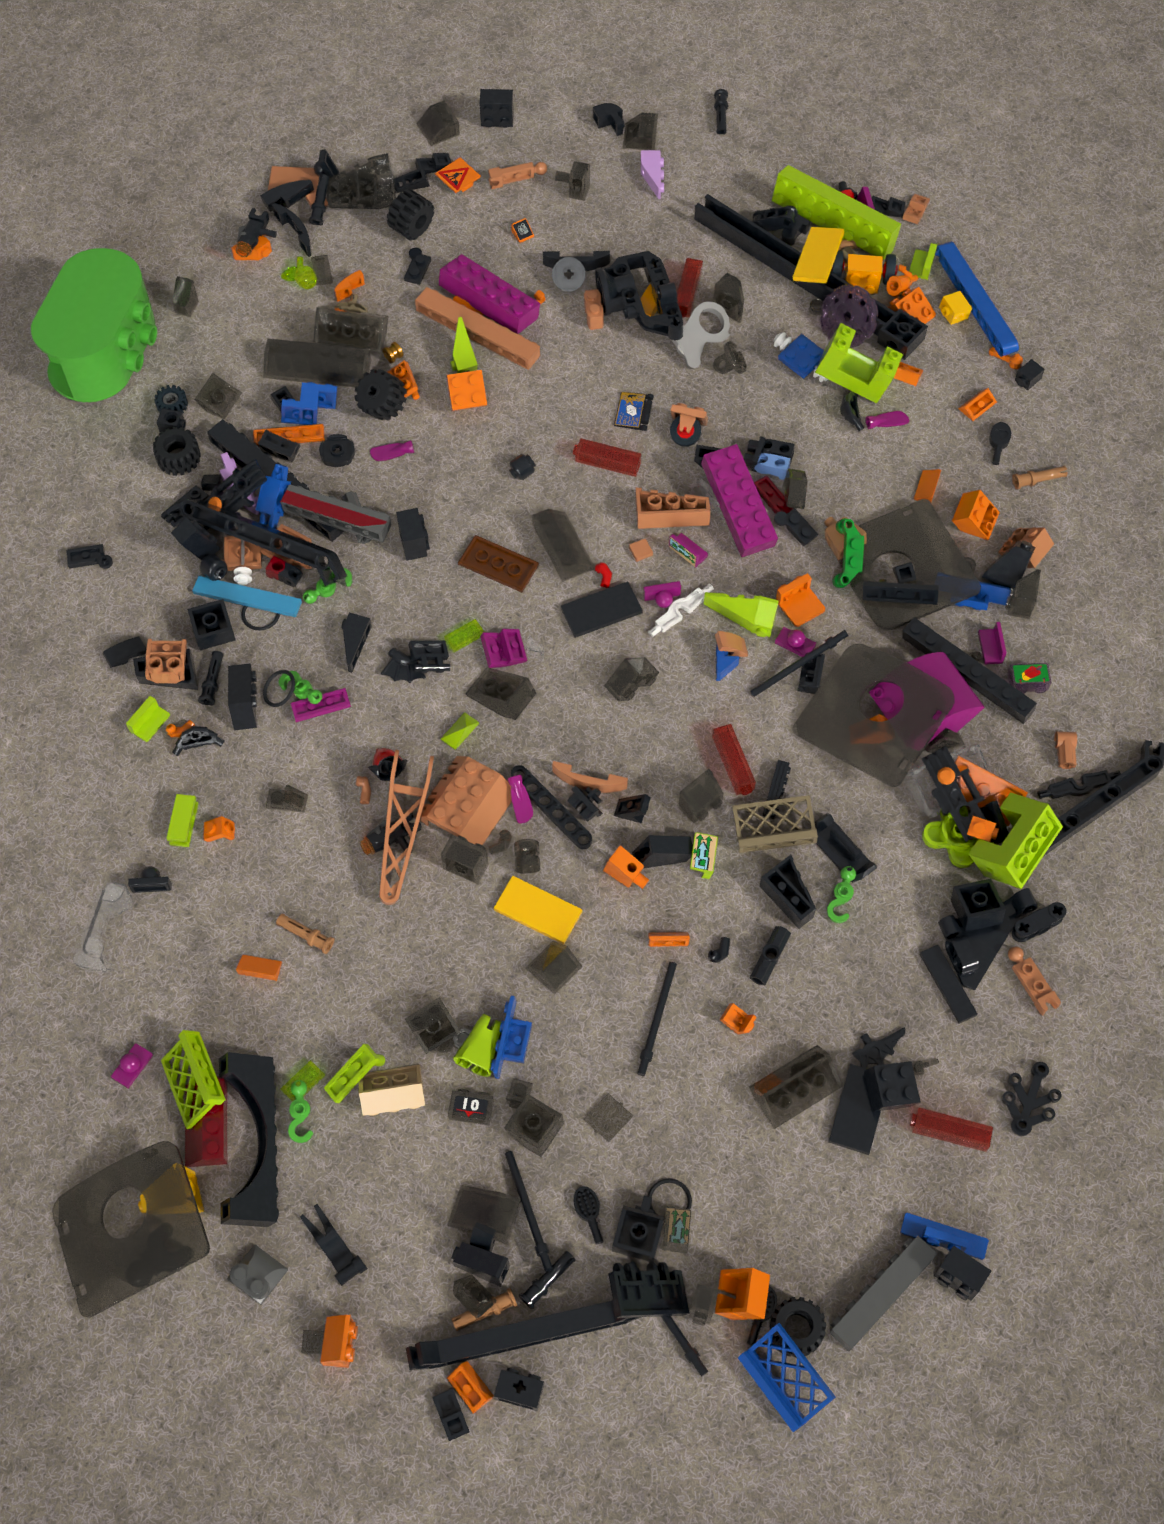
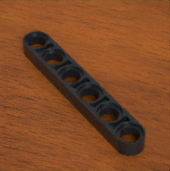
[511,765,592,849]

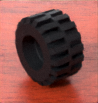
[153,427,201,476]
[769,1297,826,1358]

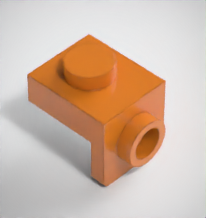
[204,816,235,842]
[967,816,999,842]
[720,1003,756,1034]

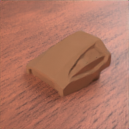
[145,639,187,683]

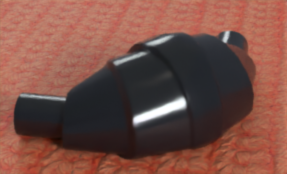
[840,391,864,432]
[172,726,225,756]

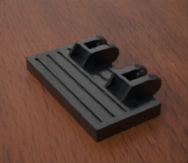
[608,1262,690,1318]

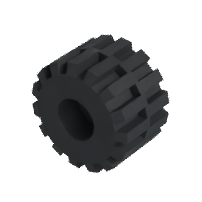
[387,189,435,241]
[354,369,407,420]

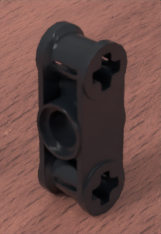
[752,206,798,231]
[1012,902,1067,943]

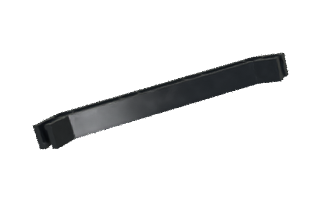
[166,499,348,586]
[1044,740,1164,856]
[406,1300,641,1370]

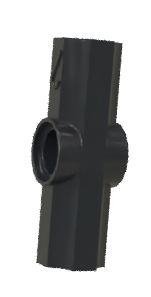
[750,926,791,986]

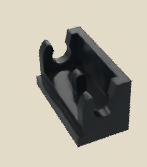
[258,430,301,462]
[797,653,825,695]

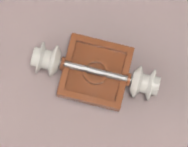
[224,522,262,585]

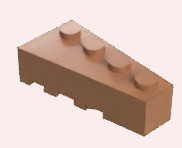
[635,487,710,529]

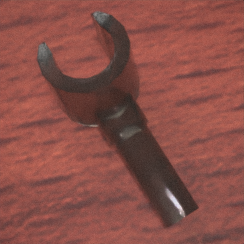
[912,1059,939,1075]

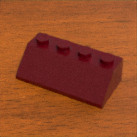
[185,1076,228,1167]

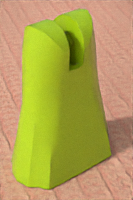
[453,1014,501,1077]

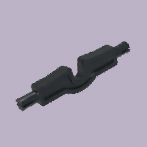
[1037,770,1121,799]

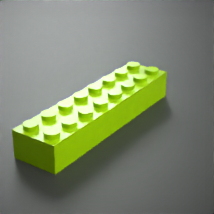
[771,165,901,260]

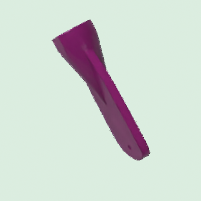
[865,411,909,429]
[370,440,415,461]
[507,775,533,824]

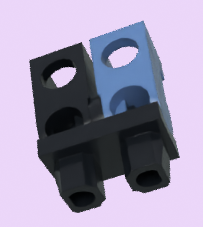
[744,436,795,481]

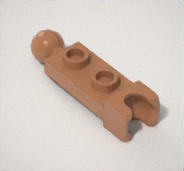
[488,162,547,189]
[1008,946,1061,1016]

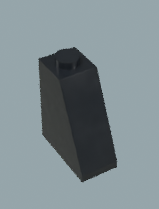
[982,540,1036,591]
[632,835,693,869]
[451,1242,510,1287]

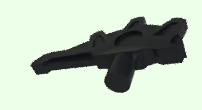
[852,1027,906,1068]

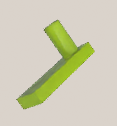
[324,1044,385,1103]

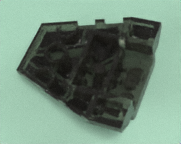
[327,153,397,210]

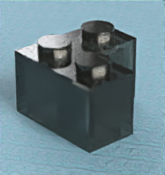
[604,657,659,701]

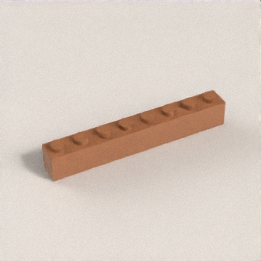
[415,287,540,370]

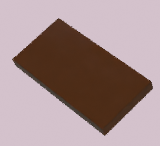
[458,535,539,593]

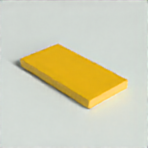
[793,227,844,283]
[494,876,582,945]

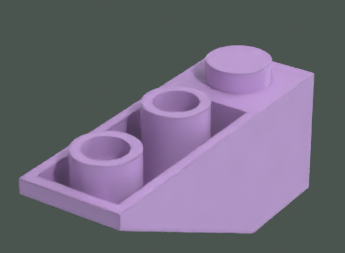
[641,150,664,199]

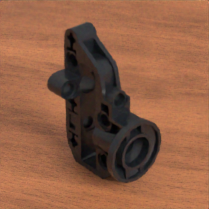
[595,251,683,341]

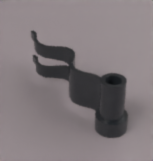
[300,1204,368,1286]

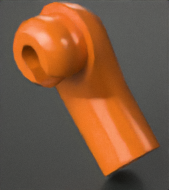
[166,720,195,737]

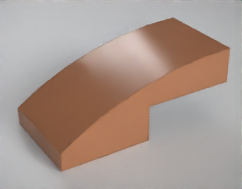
[902,194,930,224]
[715,631,748,657]

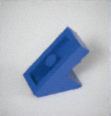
[716,644,739,681]

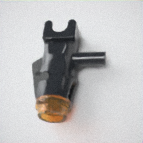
[236,208,277,257]
[359,812,422,855]

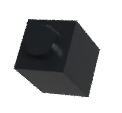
[1015,359,1045,390]

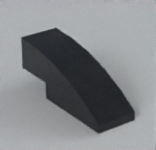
[260,180,314,212]

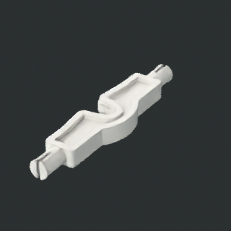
[648,584,714,637]

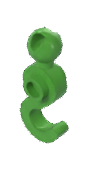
[303,568,352,604]
[279,671,322,704]
[827,866,856,923]
[288,1080,313,1143]

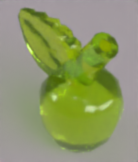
[281,256,317,290]

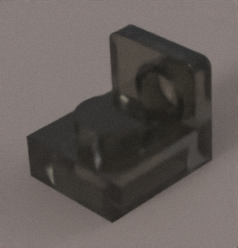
[506,1078,533,1110]

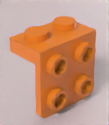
[888,287,936,324]
[776,573,825,627]

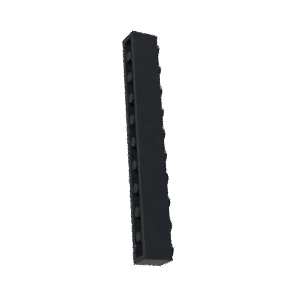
[207,419,344,542]

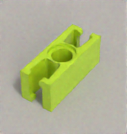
[167,794,199,847]

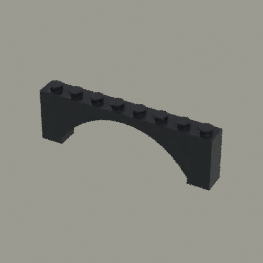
[219,1052,279,1227]

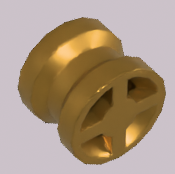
[382,342,404,364]

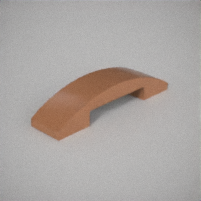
[552,761,628,793]

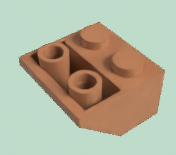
[998,527,1054,568]

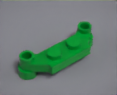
[832,518,864,588]

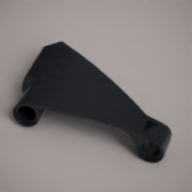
[938,888,1038,991]

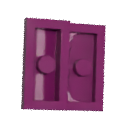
[480,629,528,668]

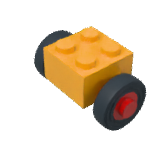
[831,250,898,295]

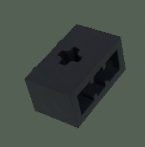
[494,1368,544,1411]

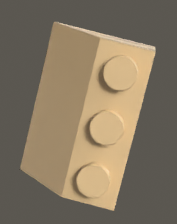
[359,1064,425,1116]

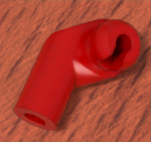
[595,562,612,588]

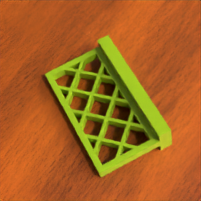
[161,1030,226,1129]

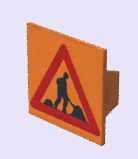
[435,157,481,193]

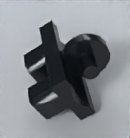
[567,786,603,821]

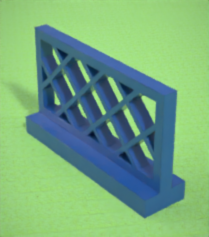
[738,1323,836,1432]

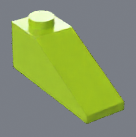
[450,317,478,373]

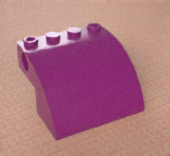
[869,652,985,751]

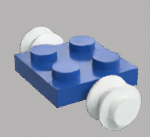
[774,332,828,382]

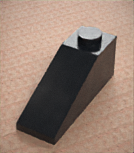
[341,612,372,673]

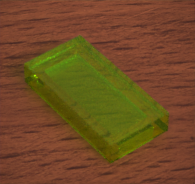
[444,619,485,653]
[280,1060,325,1102]

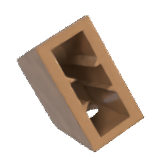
[824,517,867,561]

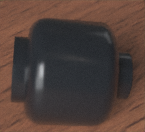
[509,454,536,480]
[200,554,227,581]

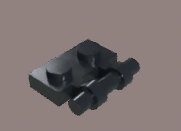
[408,640,451,673]

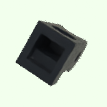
[781,214,810,246]

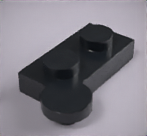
[404,247,431,285]
[774,508,819,547]
[66,544,113,569]

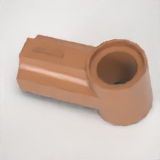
[1054,731,1077,769]

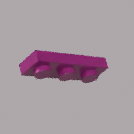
[290,688,351,722]

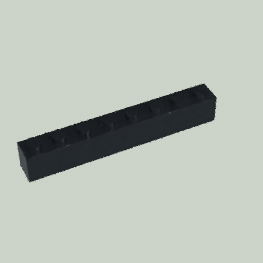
[902,617,1037,724]

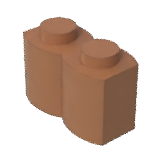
[584,289,604,330]

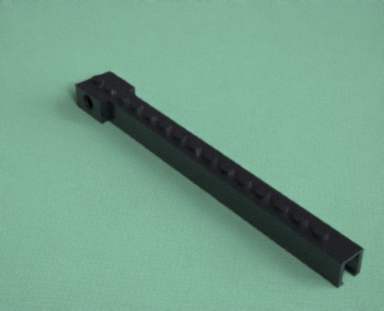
[694,194,928,360]

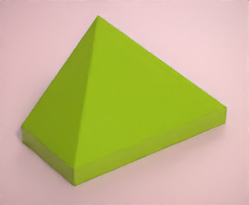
[441,712,479,750]

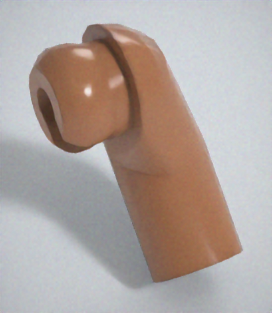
[356,776,371,804]

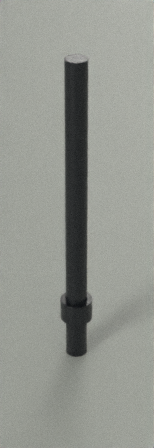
[750,630,849,697]
[637,962,677,1076]
[505,1151,553,1272]
[630,1261,709,1377]

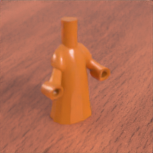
[887,264,918,297]

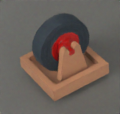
[670,403,708,447]

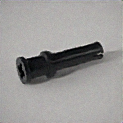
[714,89,729,135]
[309,174,329,226]
[198,651,224,706]
[519,1251,576,1309]

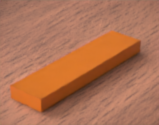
[253,424,325,446]

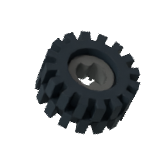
[154,385,188,414]

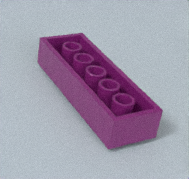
[438,254,540,334]
[701,444,778,557]

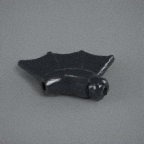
[381,648,426,683]

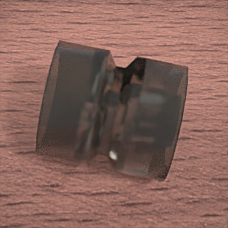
[514,839,541,874]

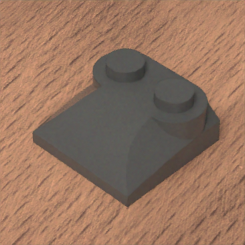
[227,1245,288,1305]

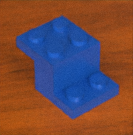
[281,382,337,425]

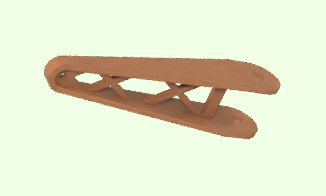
[379,749,434,905]

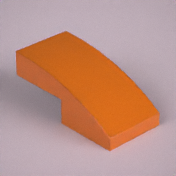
[334,270,365,302]

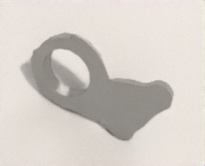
[671,302,730,369]

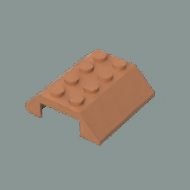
[415,756,512,853]

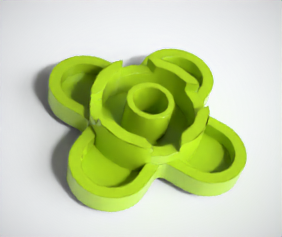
[922,806,978,868]

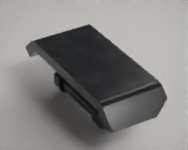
[810,813,877,883]

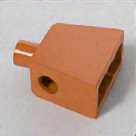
[603,845,649,889]

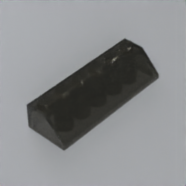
[263,338,371,387]

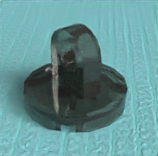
[713,341,747,374]

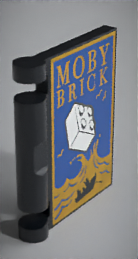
[614,392,654,431]

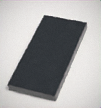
[561,581,643,638]
[828,1064,881,1155]

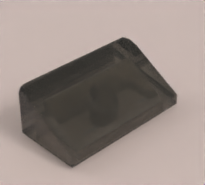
[453,1274,496,1319]

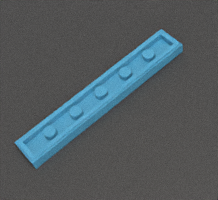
[192,576,302,617]

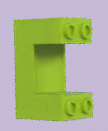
[815,323,903,404]
[969,792,1063,889]

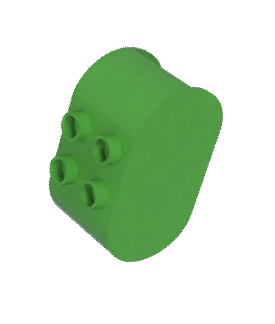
[31,248,157,402]

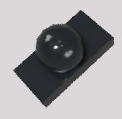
[314,149,339,184]
[128,866,172,893]

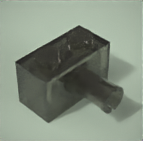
[555,161,590,201]

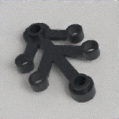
[1002,1062,1062,1136]

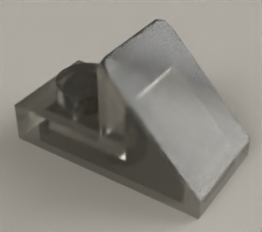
[266,785,308,813]

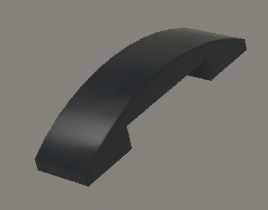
[272,203,312,257]
[543,251,610,272]

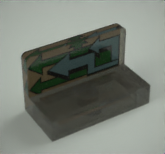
[662,1206,691,1253]

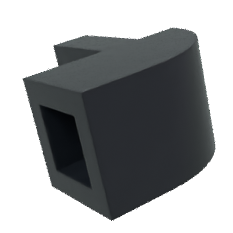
[593,103,625,136]

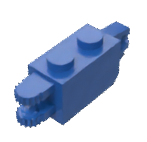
[255,464,291,529]

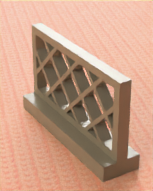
[732,795,818,853]

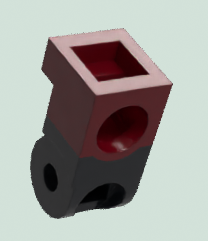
[266,556,303,587]

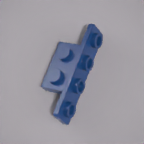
[935,573,1010,610]
[491,995,532,1079]
[900,1213,989,1260]

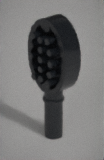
[989,422,1012,465]
[573,1186,604,1245]
[747,1286,777,1346]

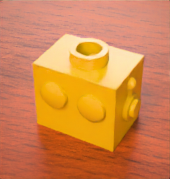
[939,291,972,325]

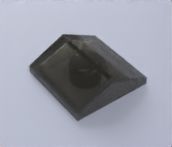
[194,373,242,419]

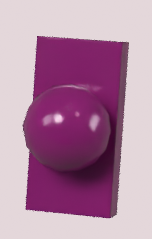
[643,581,681,608]
[775,627,816,657]
[111,1043,153,1089]

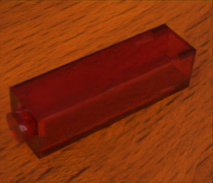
[677,258,703,318]
[573,438,642,477]
[712,724,756,795]
[910,1108,993,1152]

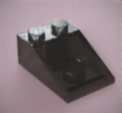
[465,667,536,720]
[447,1185,521,1245]

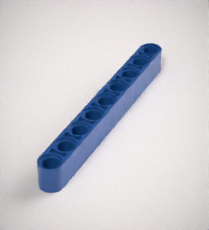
[935,241,1019,357]

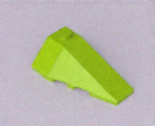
[703,592,779,637]

